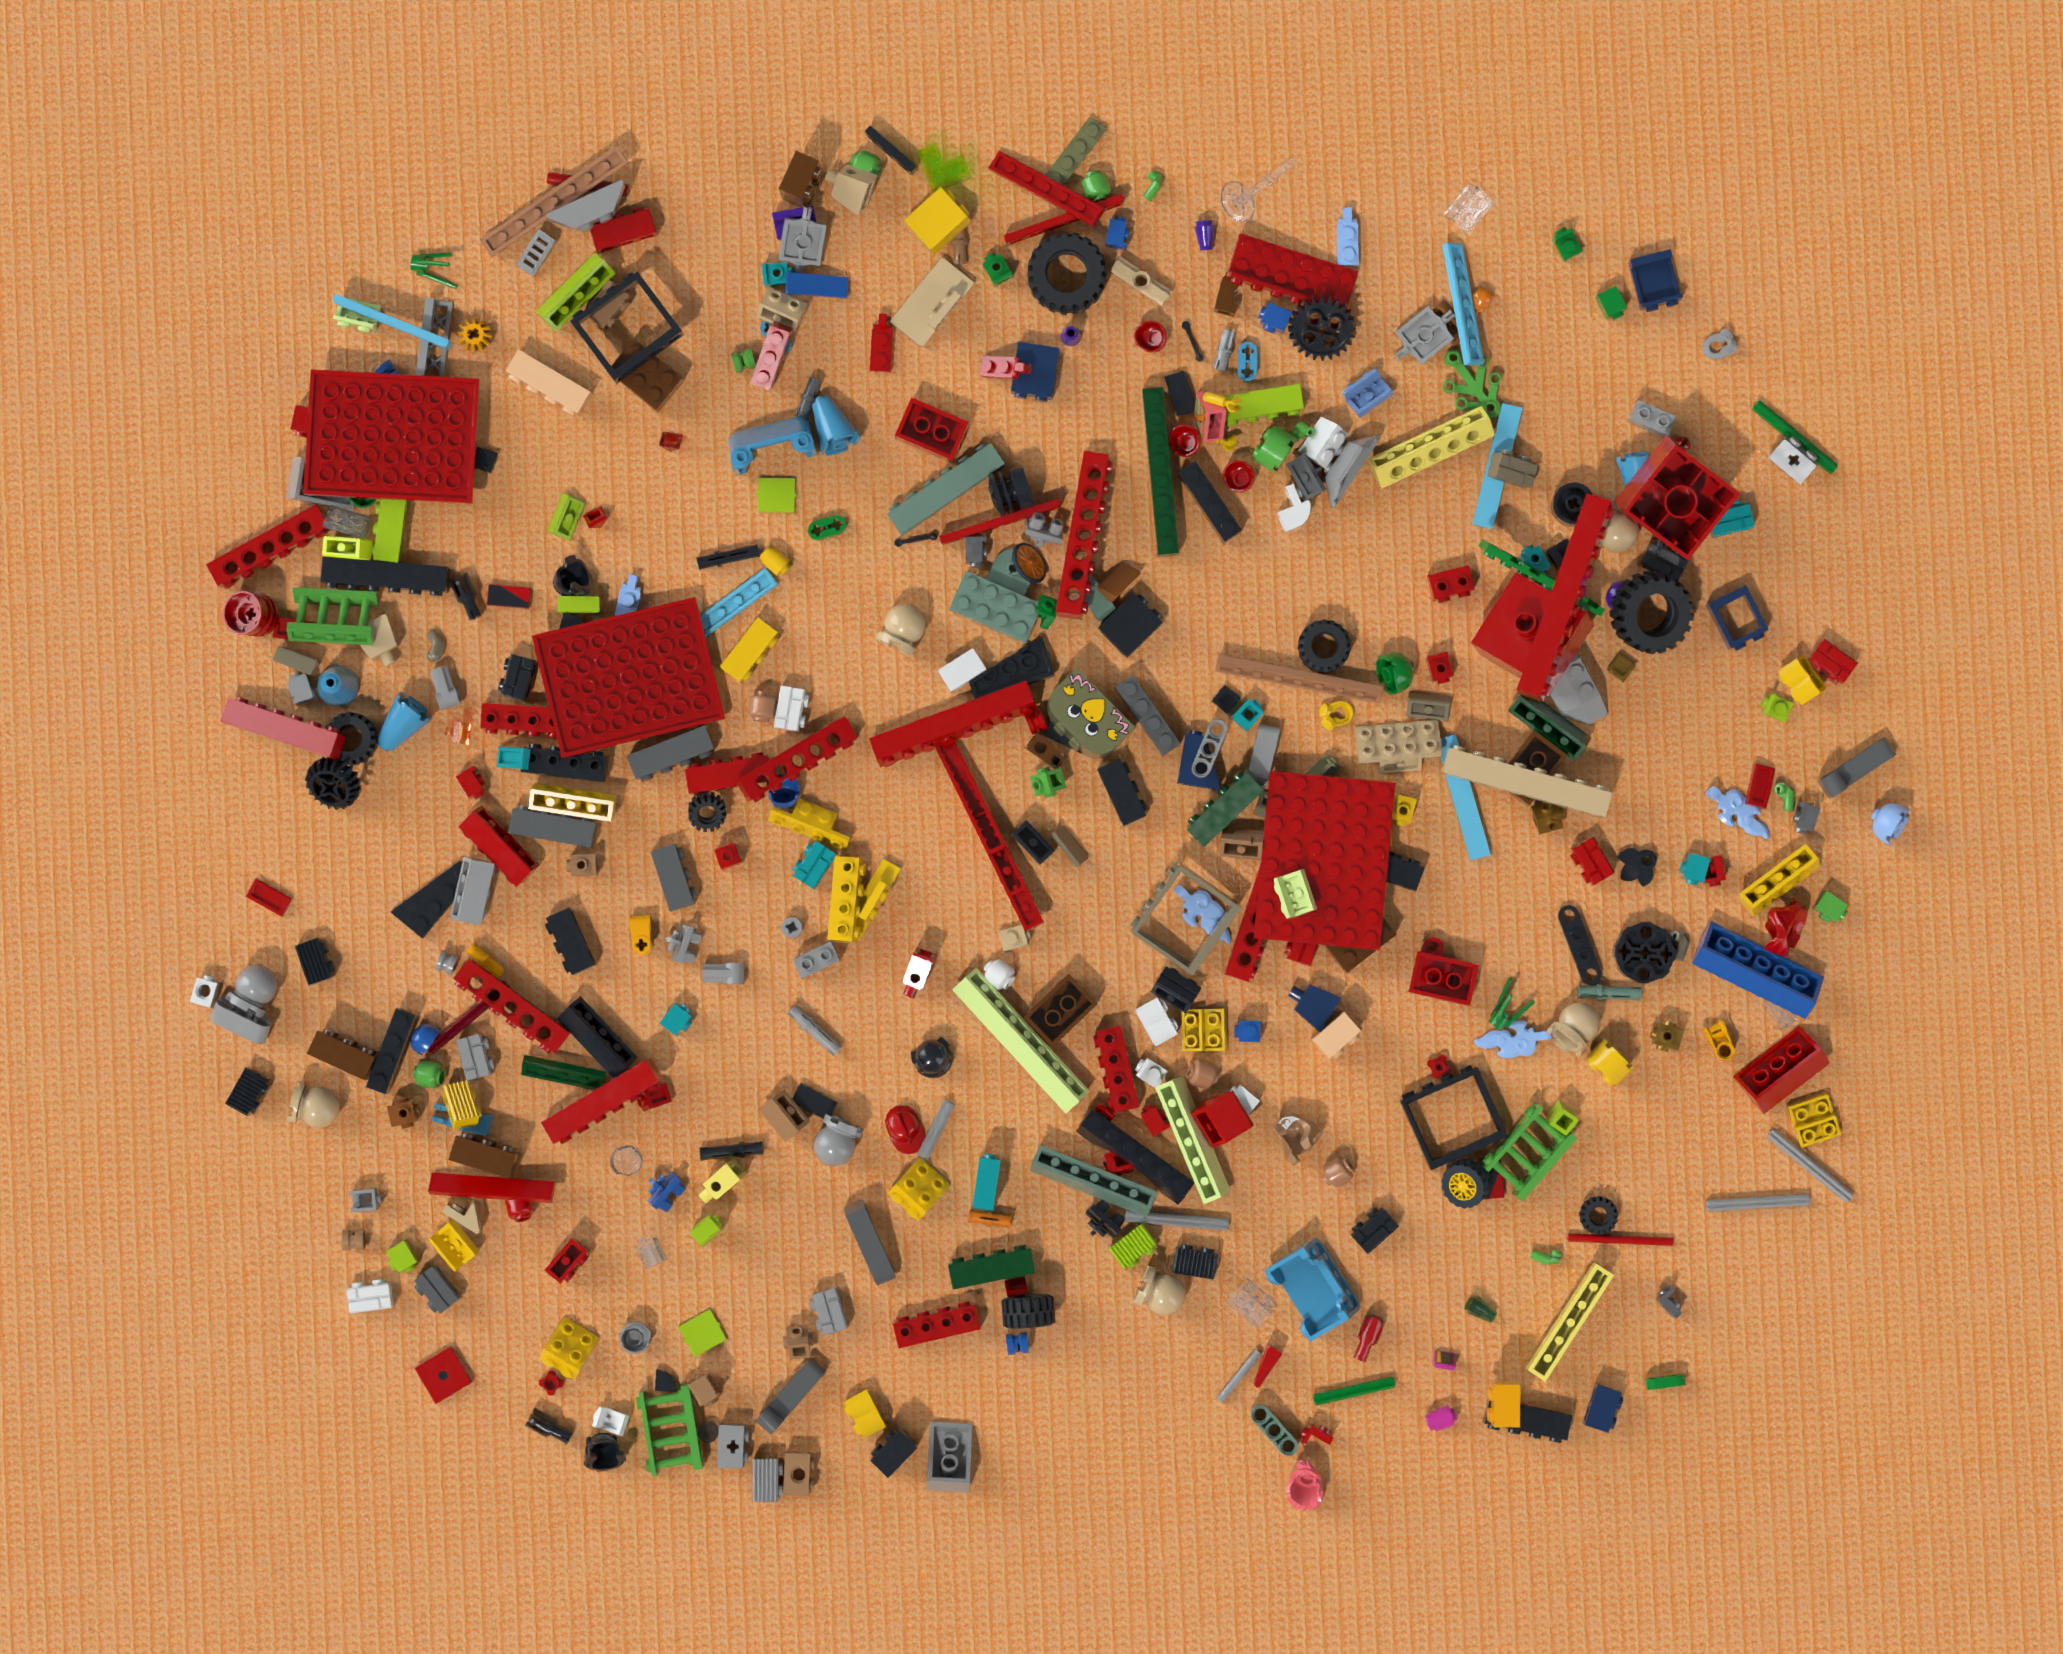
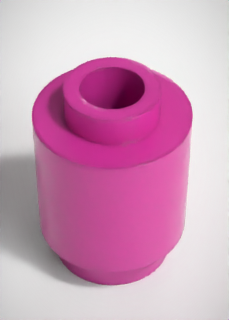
[1425,1405,1458,1432]

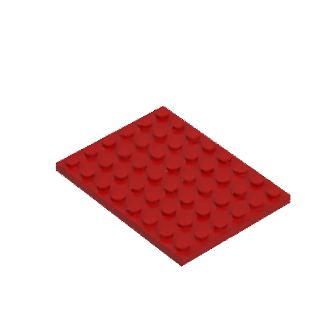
[303,369,479,504]
[532,597,725,758]
[1254,771,1396,950]

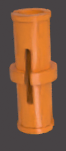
[968,1209,1011,1228]

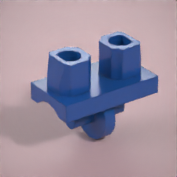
[648,1172,686,1212]

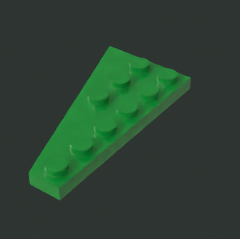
[1479,539,1605,616]

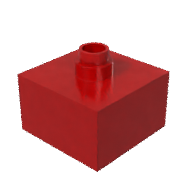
[1614,435,1741,560]
[1471,572,1594,696]

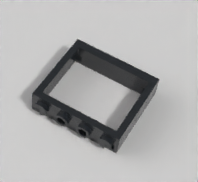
[570,271,684,384]
[1399,1065,1508,1170]

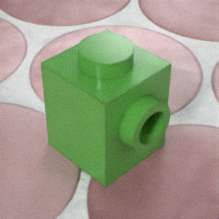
[1812,891,1848,924]

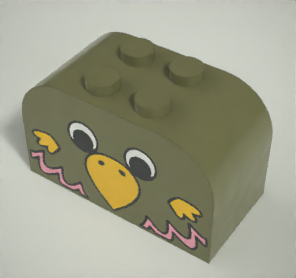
[1046,668,1136,759]

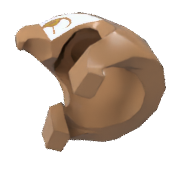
[1273,1113,1322,1165]

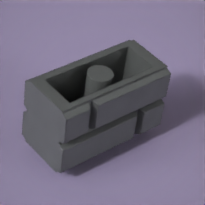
[414,1264,461,1314]

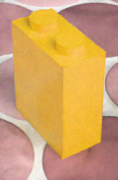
[903,187,971,255]

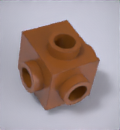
[387,1097,421,1129]

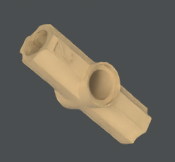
[1110,257,1172,307]

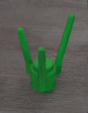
[410,253,457,289]
[1488,978,1535,1030]

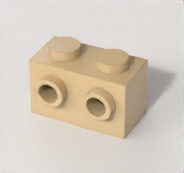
[756,287,807,333]

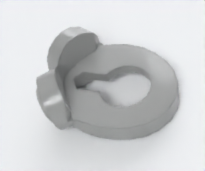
[1703,329,1737,360]

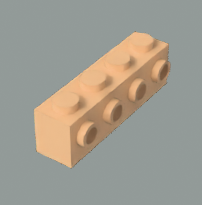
[506,349,592,416]

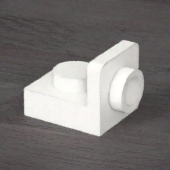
[1135,1058,1168,1088]

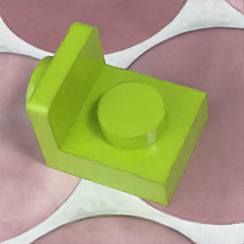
[1760,693,1794,723]

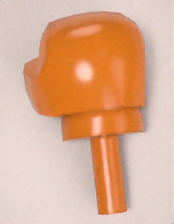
[1471,287,1493,316]

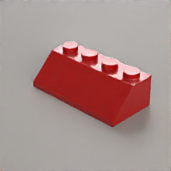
[1733,1026,1830,1114]

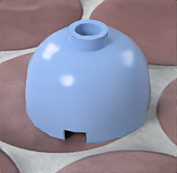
[1871,803,1911,846]

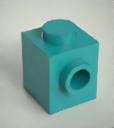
[1519,545,1551,579]
[1679,853,1710,886]
[660,1003,693,1036]

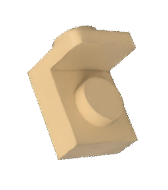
[998,925,1031,951]

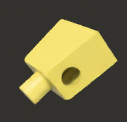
[699,1158,747,1203]

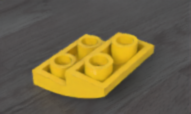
[1182,1009,1227,1052]
[1786,1092,1841,1148]

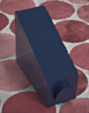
[1177,730,1220,790]

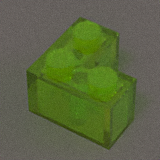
[917,143,971,194]

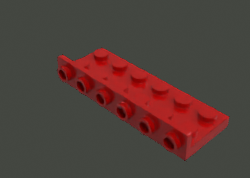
[1226,233,1358,310]

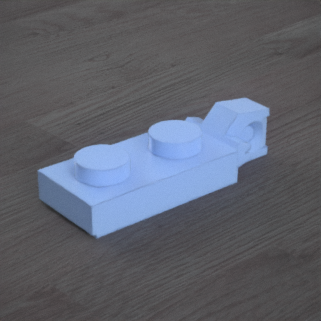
[1337,207,1359,266]
[615,574,641,616]

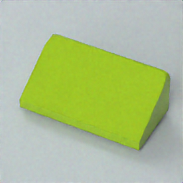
[547,493,586,541]
[558,596,601,614]

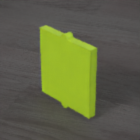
[756,478,797,513]
[678,1309,727,1357]

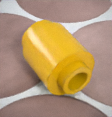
[759,546,791,576]

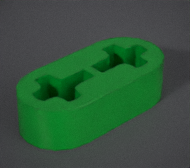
[808,515,847,541]
[1645,1374,1686,1390]

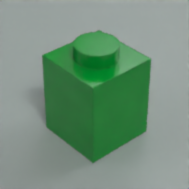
[1595,286,1627,321]

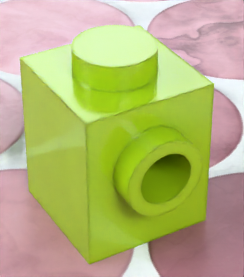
[1546,1100,1579,1136]
[386,1240,419,1274]

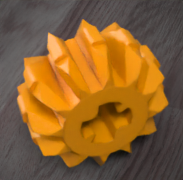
[456,317,493,353]

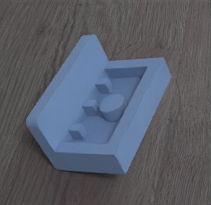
[1342,368,1393,418]

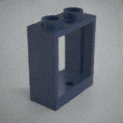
[1706,585,1769,651]

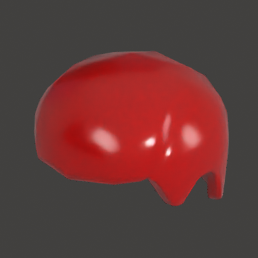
[1134,320,1168,353]
[1168,424,1201,457]
[1222,460,1255,492]

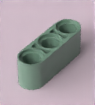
[1073,572,1116,622]
[1250,1404,1298,1456]

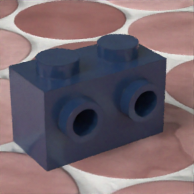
[1582,1383,1623,1433]

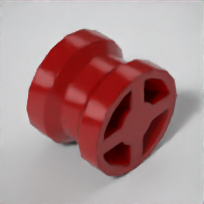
[1025,710,1048,735]

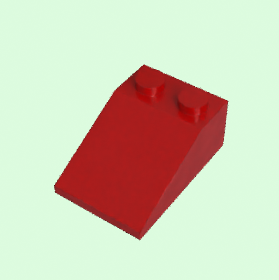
[1408,951,1479,1006]

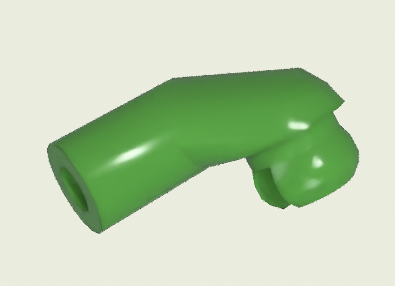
[1143,170,1162,202]
[1290,422,1315,442]
[1774,782,1795,811]
[1530,1249,1563,1265]

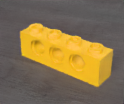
[528,783,617,821]
[1739,844,1820,917]

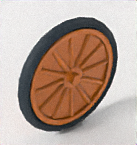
[1012,543,1046,583]

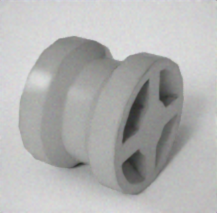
[781,917,803,938]
[435,950,459,975]

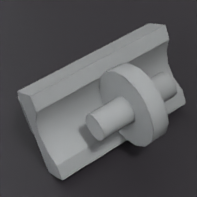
[1024,512,1063,548]
[665,924,702,964]

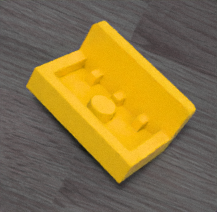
[429,1219,480,1271]

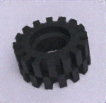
[688,791,726,832]
[1579,1196,1619,1235]

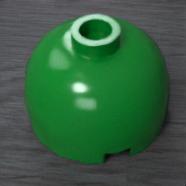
[1376,652,1415,695]

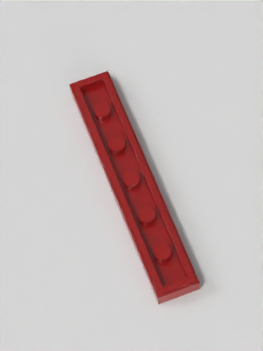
[988,151,1105,227]
[1004,194,1124,246]
[939,498,1061,545]
[428,1172,556,1203]

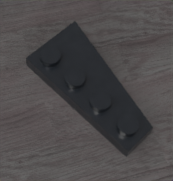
[969,636,1055,699]
[391,861,462,939]

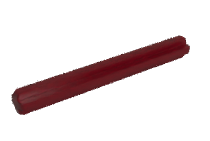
[428,981,511,1054]

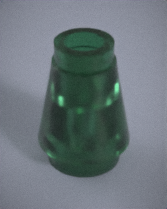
[1464,1295,1497,1323]

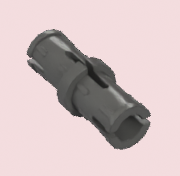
[795,377,822,420]

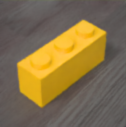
[720,618,779,683]

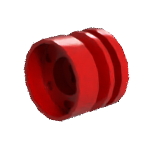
[223,591,279,637]

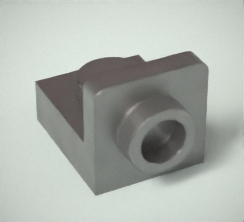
[1656,1285,1682,1319]

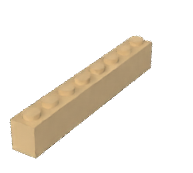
[1441,745,1612,818]

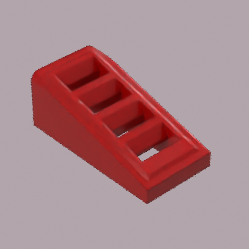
[1254,1343,1282,1388]

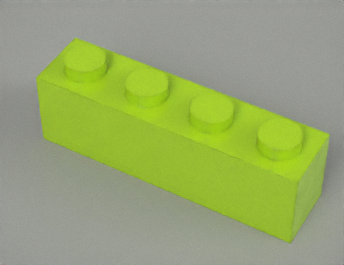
[535,253,616,332]
[1224,384,1304,427]
[372,499,408,563]

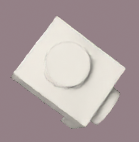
[592,1406,630,1436]

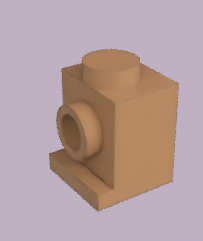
[567,854,598,876]

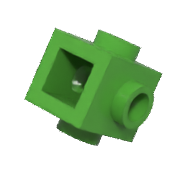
[1030,767,1067,798]

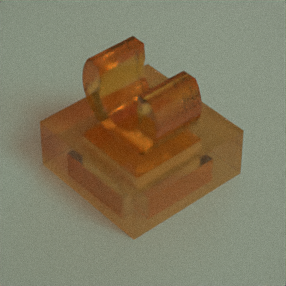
[445,721,471,745]

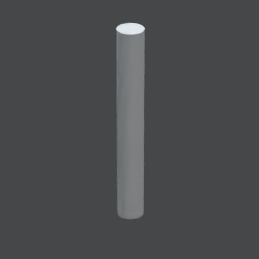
[1216,1349,1262,1403]

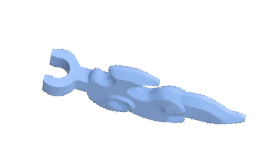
[1705,786,1769,839]
[1173,885,1231,944]
[1474,1021,1552,1058]

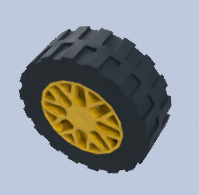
[1441,1159,1491,1209]

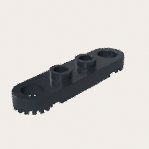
[1558,905,1602,985]

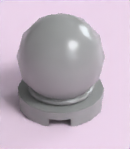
[225,965,277,1018]
[814,1113,864,1166]

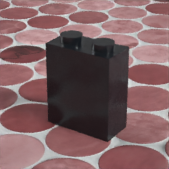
[1098,593,1163,659]

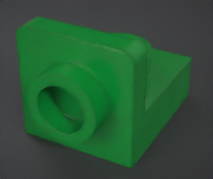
[1552,227,1583,262]
[1036,594,1058,630]

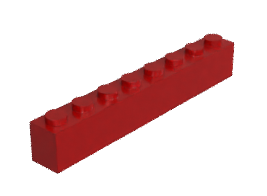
[869,681,1037,768]

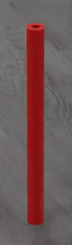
[1568,1233,1674,1246]

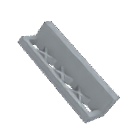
[416,297,453,377]

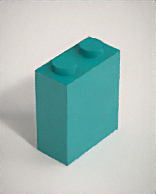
[972,1153,1001,1211]

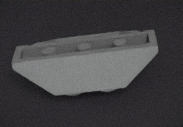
[546,179,625,232]
[1324,436,1380,510]
[1550,653,1608,725]

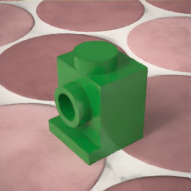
[982,252,1013,287]

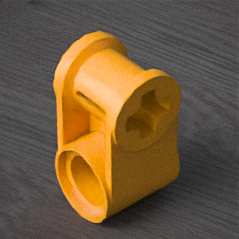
[629,914,653,956]
[1702,1019,1735,1061]

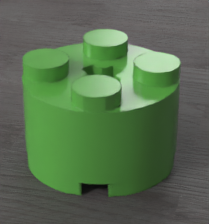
[1252,425,1297,474]

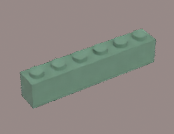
[887,443,1005,536]
[1030,1145,1157,1217]

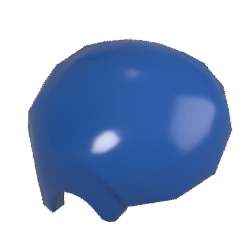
[768,774,800,808]
[411,1024,441,1055]

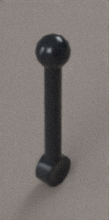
[1182,321,1204,362]
[894,532,937,547]

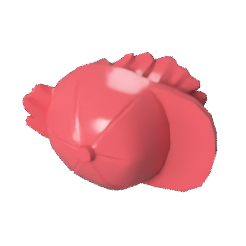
[1286,1459,1324,1511]

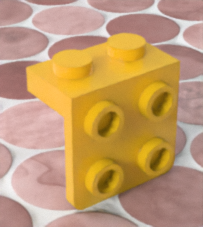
[888,1158,950,1221]
[539,1318,599,1380]

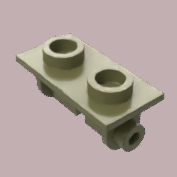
[1306,753,1341,777]

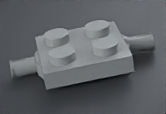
[778,206,826,273]
[1394,306,1455,365]

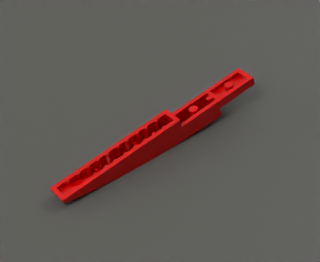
[935,740,1044,932]

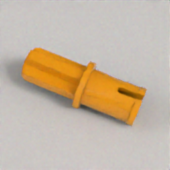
[466,943,504,978]

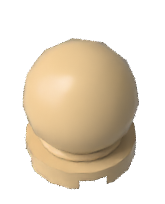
[1600,499,1639,553]
[875,604,925,657]
[1547,1003,1600,1057]
[287,1081,339,1128]
[1132,1266,1185,1316]

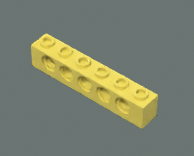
[1368,406,1495,488]

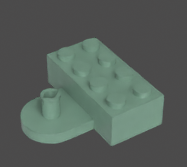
[949,549,1039,645]

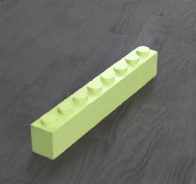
[952,968,1090,1113]

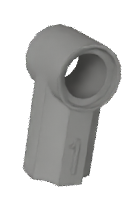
[430,666,461,710]
[703,963,744,984]

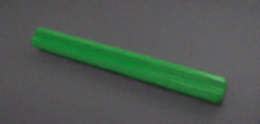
[1752,401,1838,474]

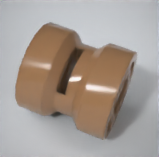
[342,1229,366,1251]

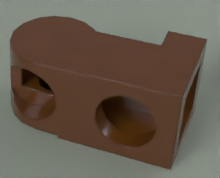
[1214,275,1239,317]
[1025,733,1067,769]

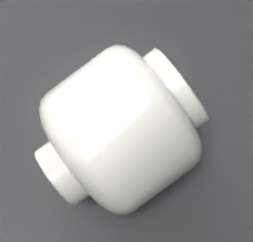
[984,959,1015,990]

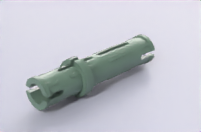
[1577,984,1642,1001]

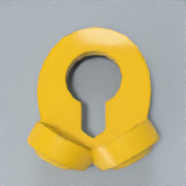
[1319,701,1353,731]

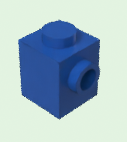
[1258,303,1292,334]
[1234,1021,1260,1042]

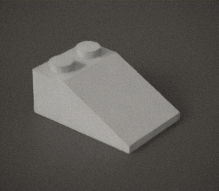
[286,457,354,510]
[926,1422,972,1492]

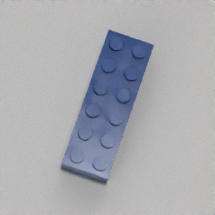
[1692,921,1824,1019]

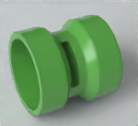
[731,348,756,373]

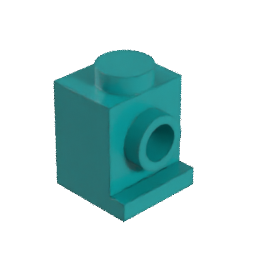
[761,262,792,288]
[1231,699,1264,732]

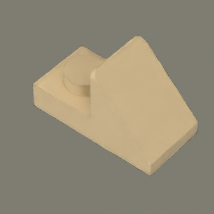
[442,1201,482,1234]

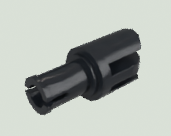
[449,572,482,621]
[525,1407,573,1445]

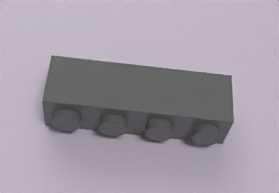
[1115,675,1180,757]
[627,726,715,782]
[508,805,597,848]

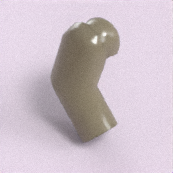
[427,630,445,662]
[1670,930,1689,962]

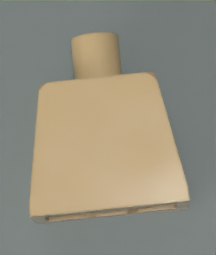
[825,165,877,215]
[359,613,399,667]

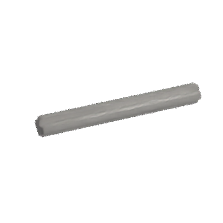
[1767,1129,1853,1202]
[1706,1194,1810,1211]
[1125,1210,1229,1231]

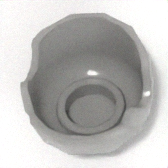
[619,1321,651,1354]

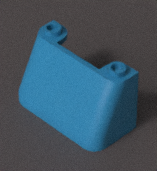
[728,417,818,475]
[1264,1238,1360,1342]

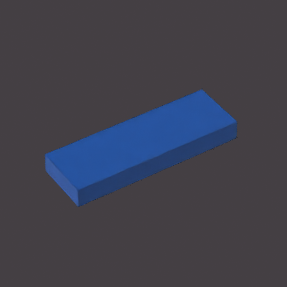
[785,272,848,299]

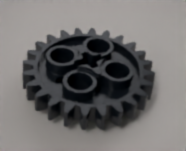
[1288,294,1356,361]

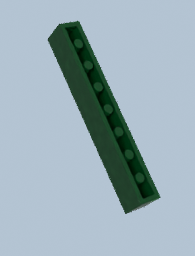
[1142,387,1179,557]

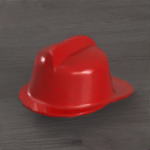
[885,1105,925,1155]

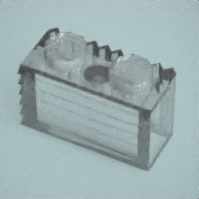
[635,1235,667,1269]

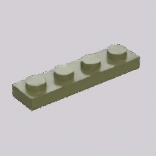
[1045,117,1107,186]

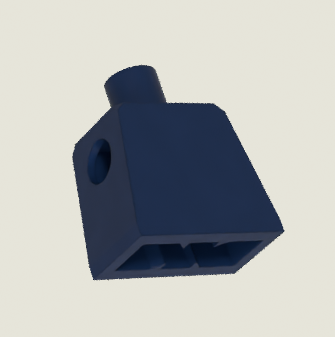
[1288,985,1341,1032]

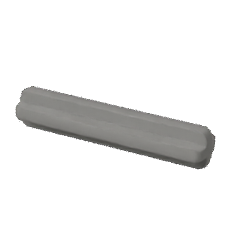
[918,1100,954,1159]

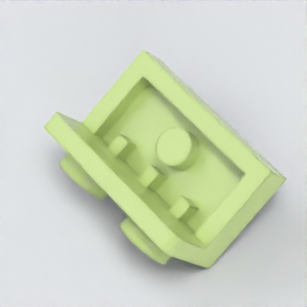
[333,297,382,333]
[1274,869,1317,919]

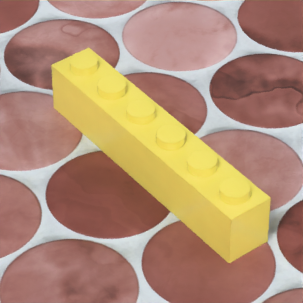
[1525,1262,1614,1382]

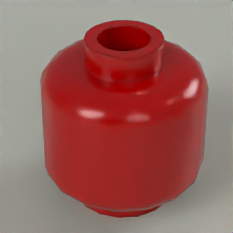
[505,1200,535,1222]

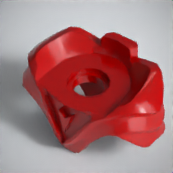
[1764,898,1808,957]

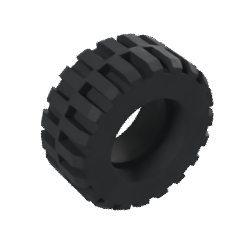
[1027,232,1107,315]
[1609,571,1694,654]

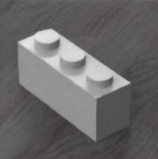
[450,856,495,925]

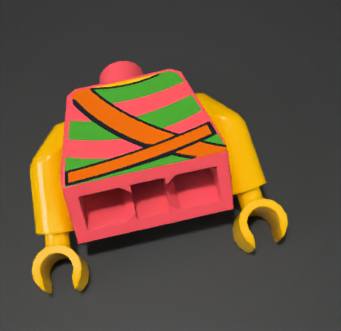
[1194,391,1242,451]

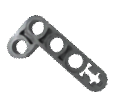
[1817,737,1897,799]
[843,1199,896,1286]
[756,1358,827,1435]

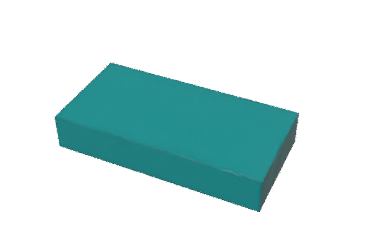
[496,747,531,770]

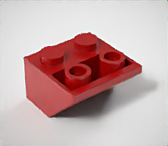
[1191,1090,1254,1148]

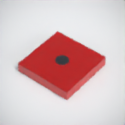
[414,1346,472,1404]

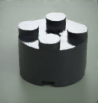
[1551,483,1592,527]

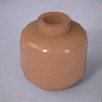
[748,691,776,722]
[1186,1059,1219,1089]
[1322,1156,1354,1188]

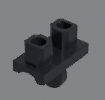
[1085,1200,1125,1238]

